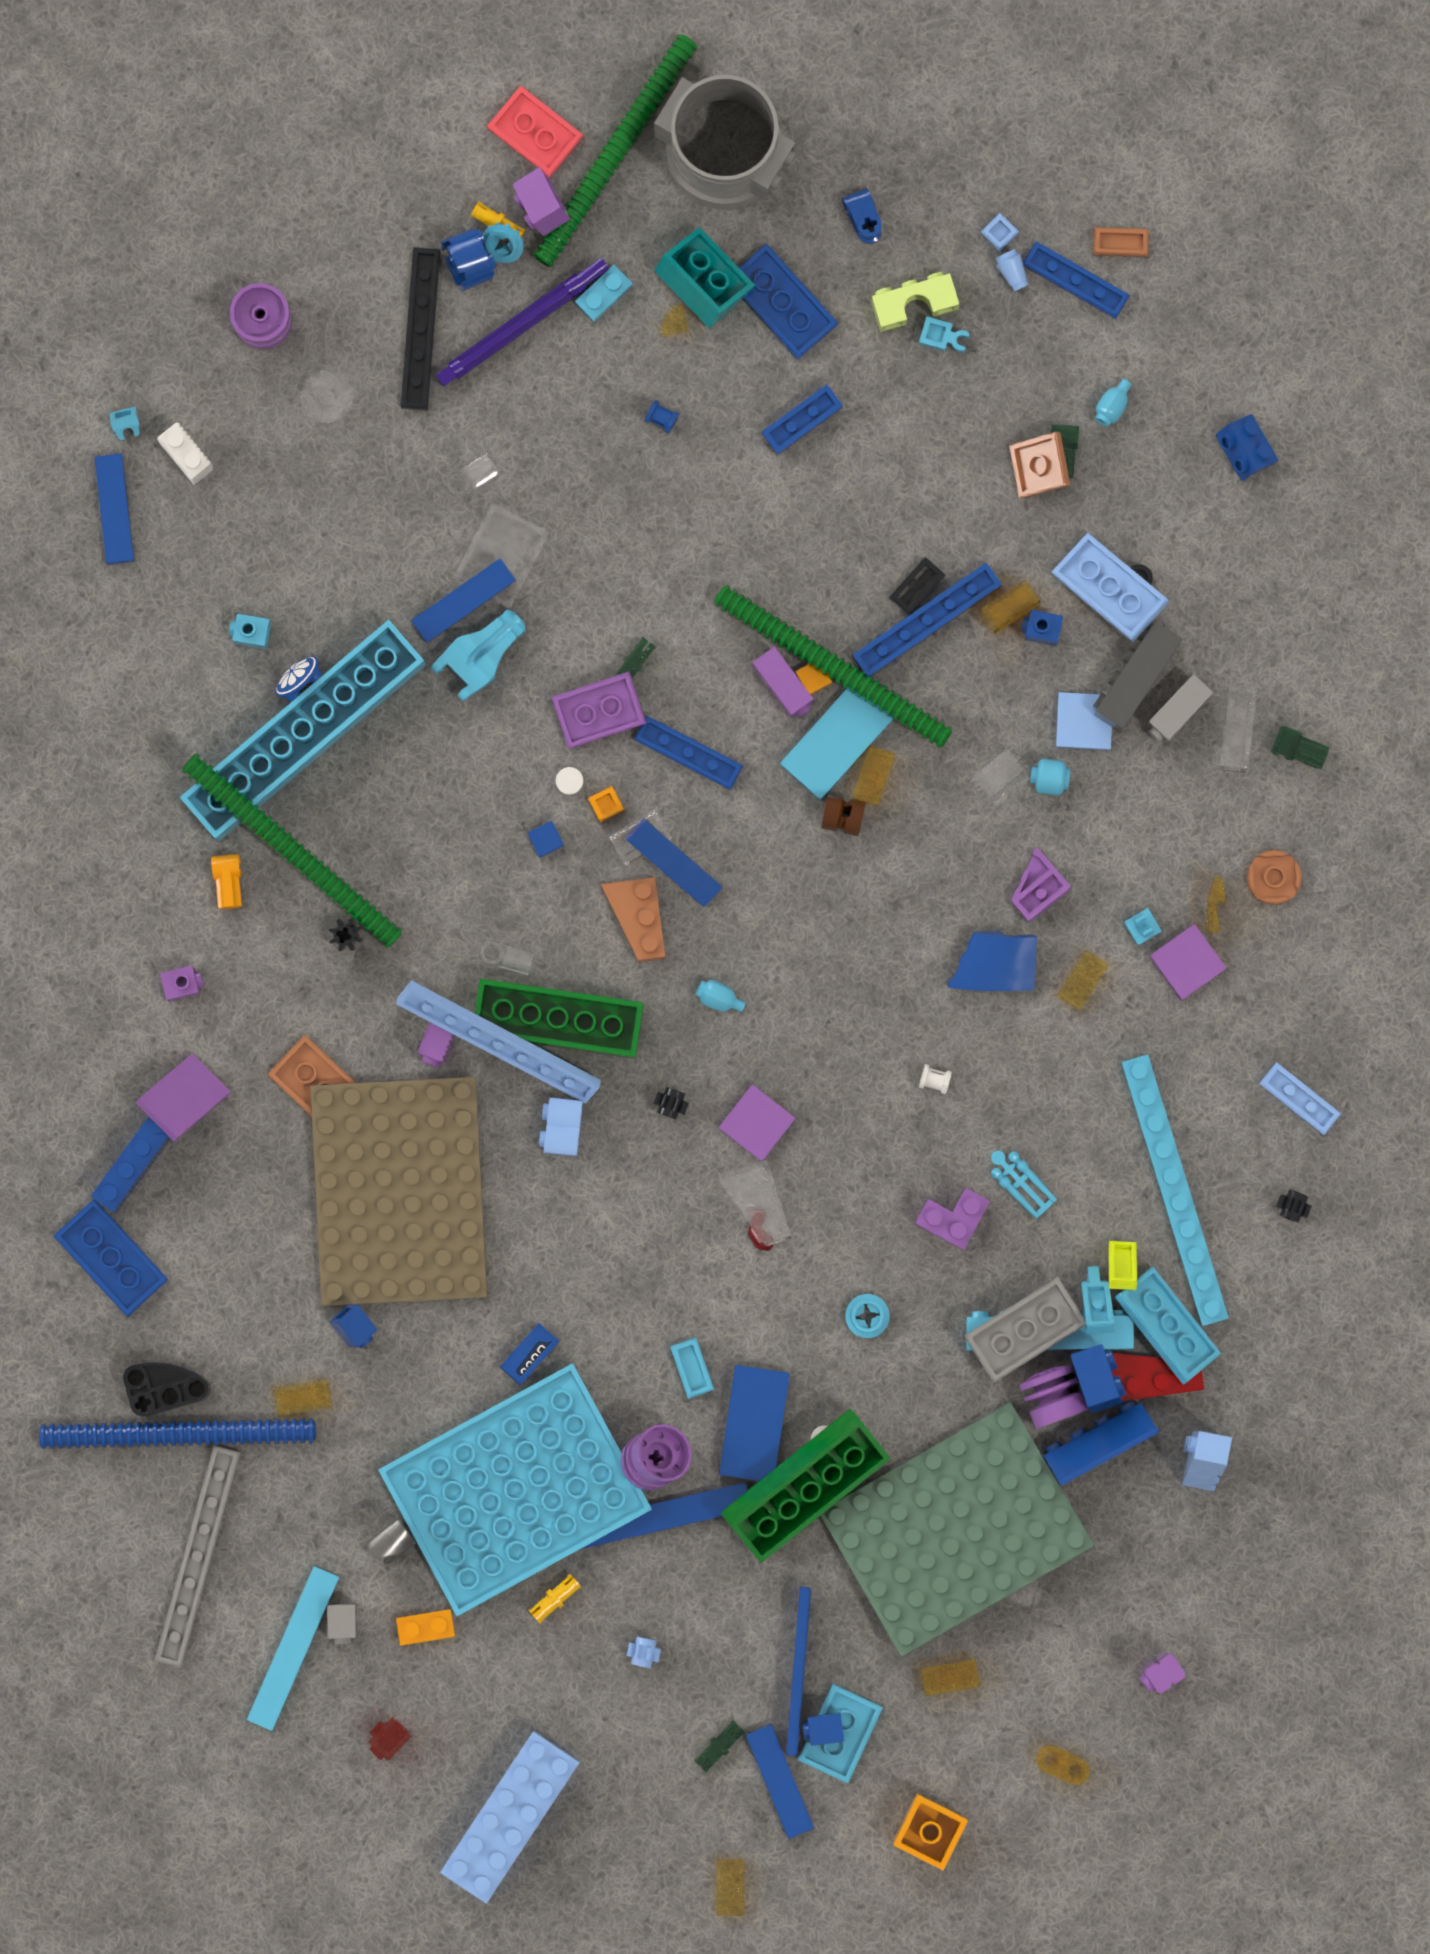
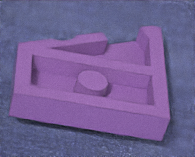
[1011,848,1071,923]

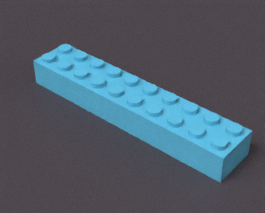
[180,619,426,842]

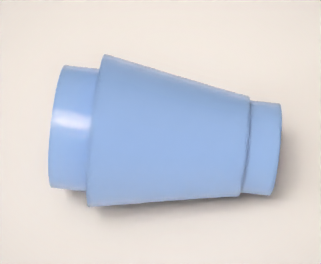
[995,249,1029,291]

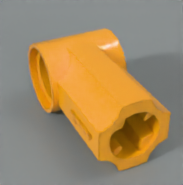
[211,853,243,909]

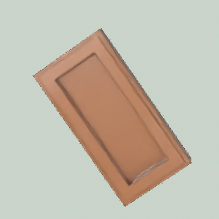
[1093,227,1149,257]

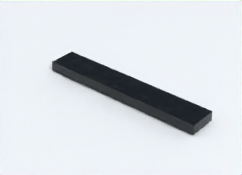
[401,247,441,411]

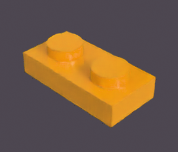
[396,1609,455,1646]

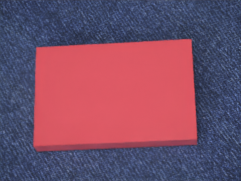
[487,85,584,178]

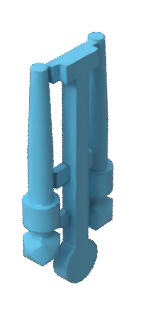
[991,1151,1057,1219]

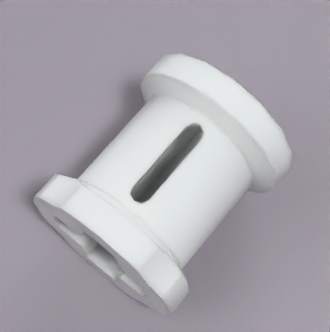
[919,1064,952,1094]

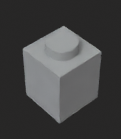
[327,1604,358,1644]

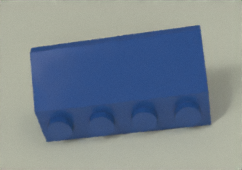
[1042,1401,1159,1486]

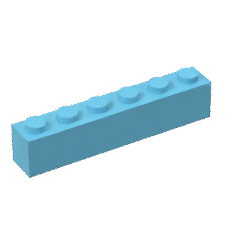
[966,1310,1134,1351]

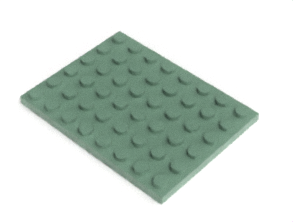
[820,1402,1095,1658]

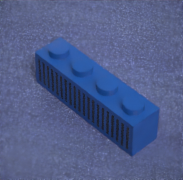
[91,1117,171,1213]

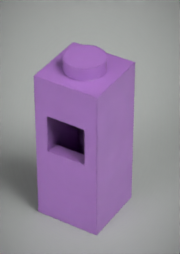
[752,647,813,718]

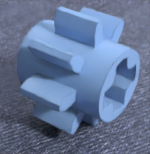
[626,1636,661,1668]

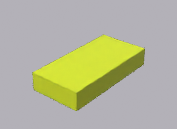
[1108,1241,1137,1290]

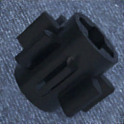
[329,918,363,952]
[653,1087,689,1119]
[1276,1190,1312,1223]

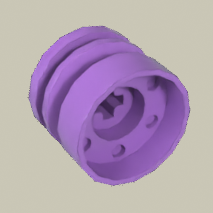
[1019,1364,1088,1429]
[621,1424,692,1491]

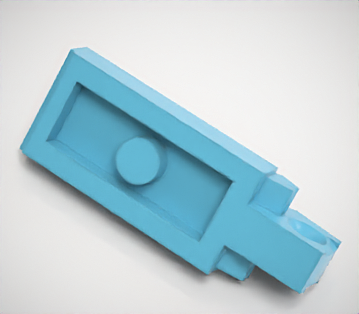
[1081,1266,1115,1333]

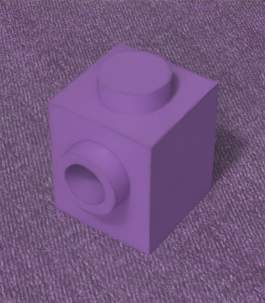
[160,966,204,1002]

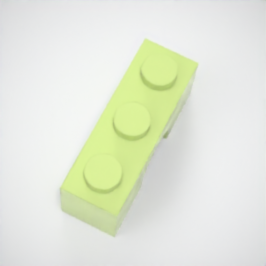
[871,272,959,332]

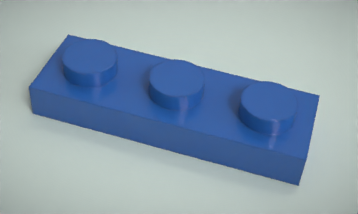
[761,385,843,455]

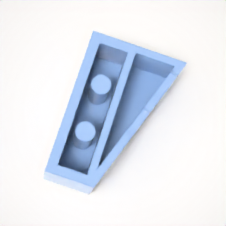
[1182,1431,1232,1491]

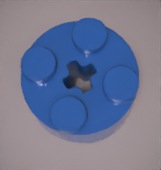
[441,229,496,292]

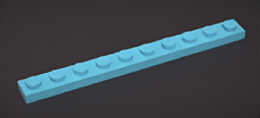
[1121,1055,1229,1326]

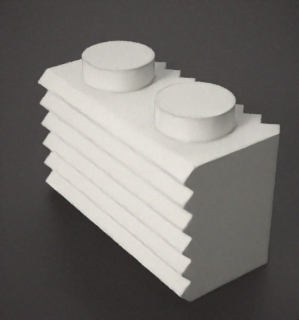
[157,423,213,485]

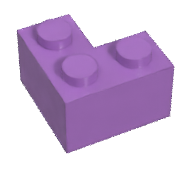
[914,1188,990,1251]

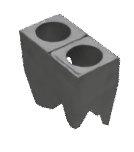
[364,1520,416,1568]

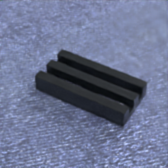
[889,557,946,616]

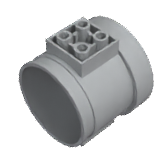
[654,75,797,210]

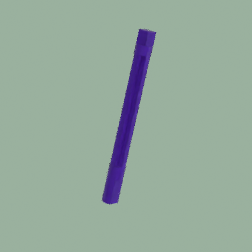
[436,258,609,387]

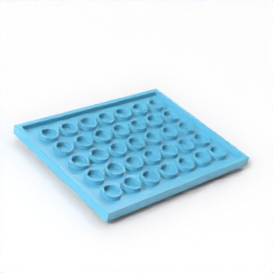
[378,1363,652,1617]

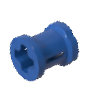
[645,400,680,434]

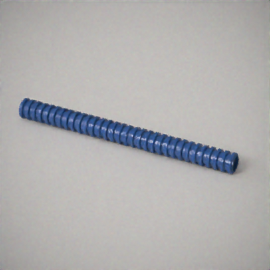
[39,1418,316,1449]

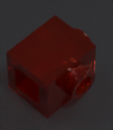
[368,1716,413,1761]

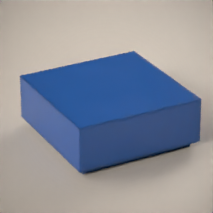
[527,821,564,858]

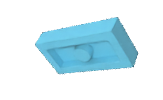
[575,265,633,322]

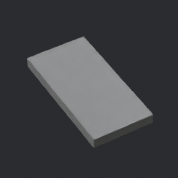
[964,1277,1085,1383]

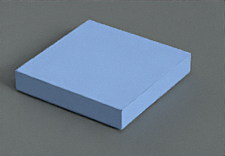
[1056,692,1112,750]

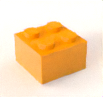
[892,1793,968,1870]

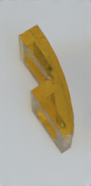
[1205,875,1226,935]

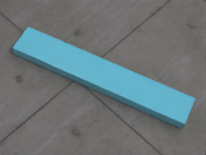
[247,1566,340,1731]

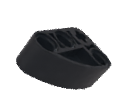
[123,1362,211,1417]

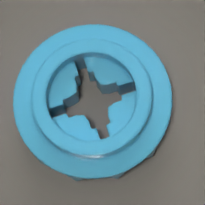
[483,222,524,263]
[846,1294,890,1338]

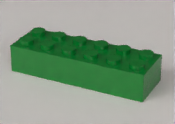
[474,979,644,1059]
[720,1408,891,1563]

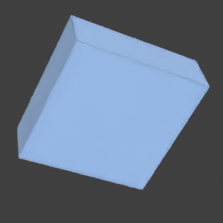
[981,213,1019,252]

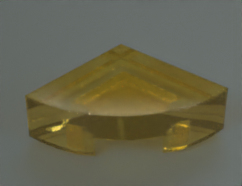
[661,304,689,337]

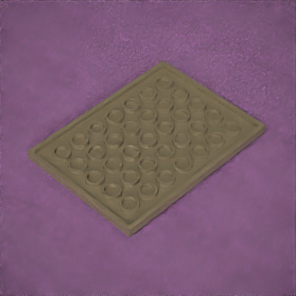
[311,1077,487,1306]

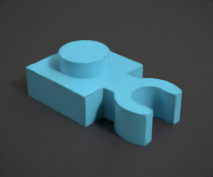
[919,316,970,353]

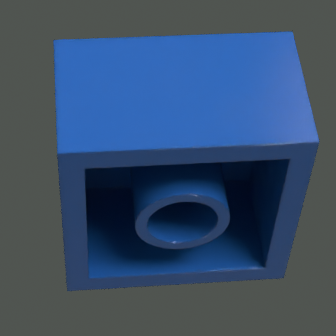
[1070,1344,1126,1414]

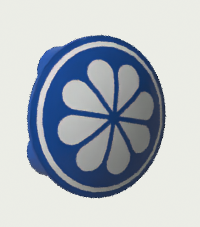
[275,656,321,701]

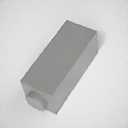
[1147,674,1214,743]

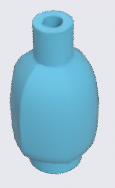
[1095,379,1131,427]
[695,980,746,1012]

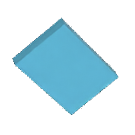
[798,1684,883,1783]

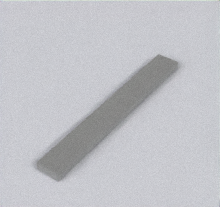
[154,1445,241,1668]

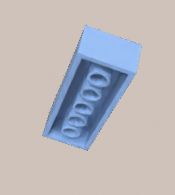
[440,1730,580,1904]

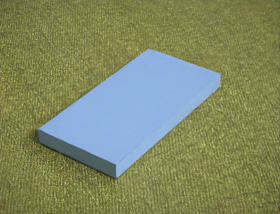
[1051,533,1169,642]

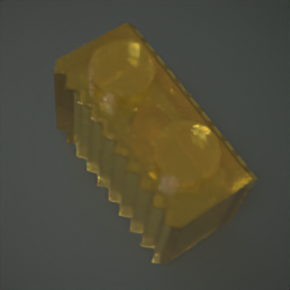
[980,580,1040,635]

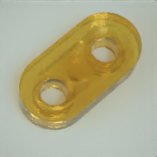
[1036,1745,1090,1785]

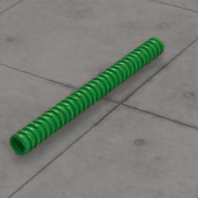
[533,35,698,267]
[714,585,952,748]
[182,753,402,948]

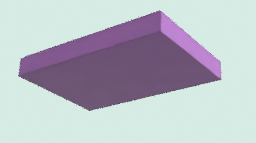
[551,671,647,749]
[136,1053,231,1142]

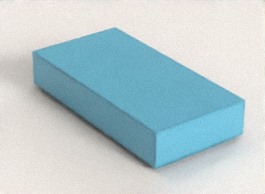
[670,1338,714,1399]

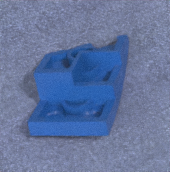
[948,930,1037,991]

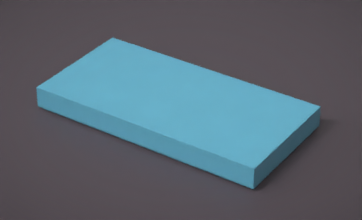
[780,688,893,801]
[1115,1267,1221,1385]

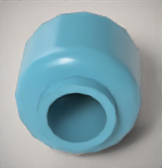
[1030,759,1070,796]

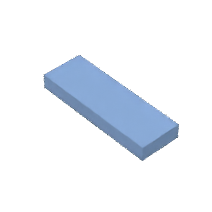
[1259,1062,1341,1136]

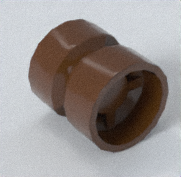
[821,794,866,836]

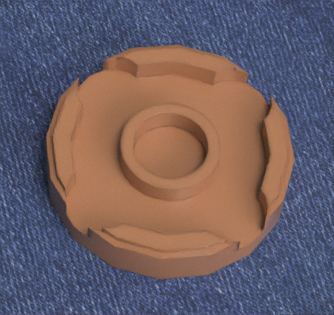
[1247,850,1302,905]

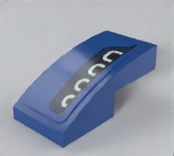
[500,1323,560,1385]

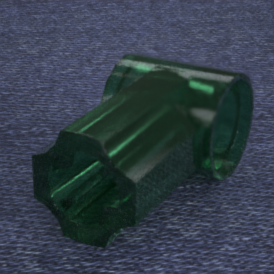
[1051,424,1079,479]
[1270,726,1330,770]

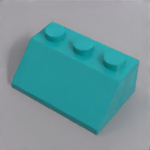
[654,227,755,329]

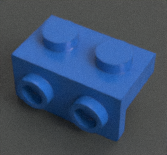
[1216,414,1279,481]

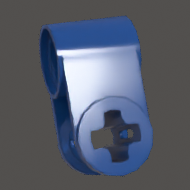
[842,188,882,244]

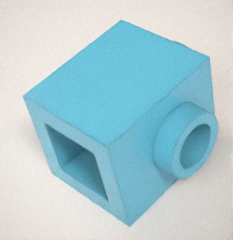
[229,614,271,650]

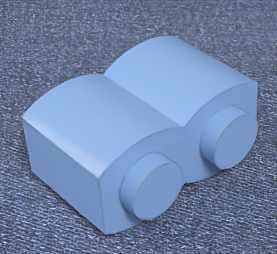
[539,1098,583,1157]

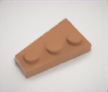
[601,877,666,963]

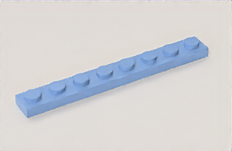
[396,980,601,1104]

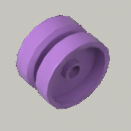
[230,283,292,350]

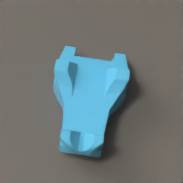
[431,610,525,702]

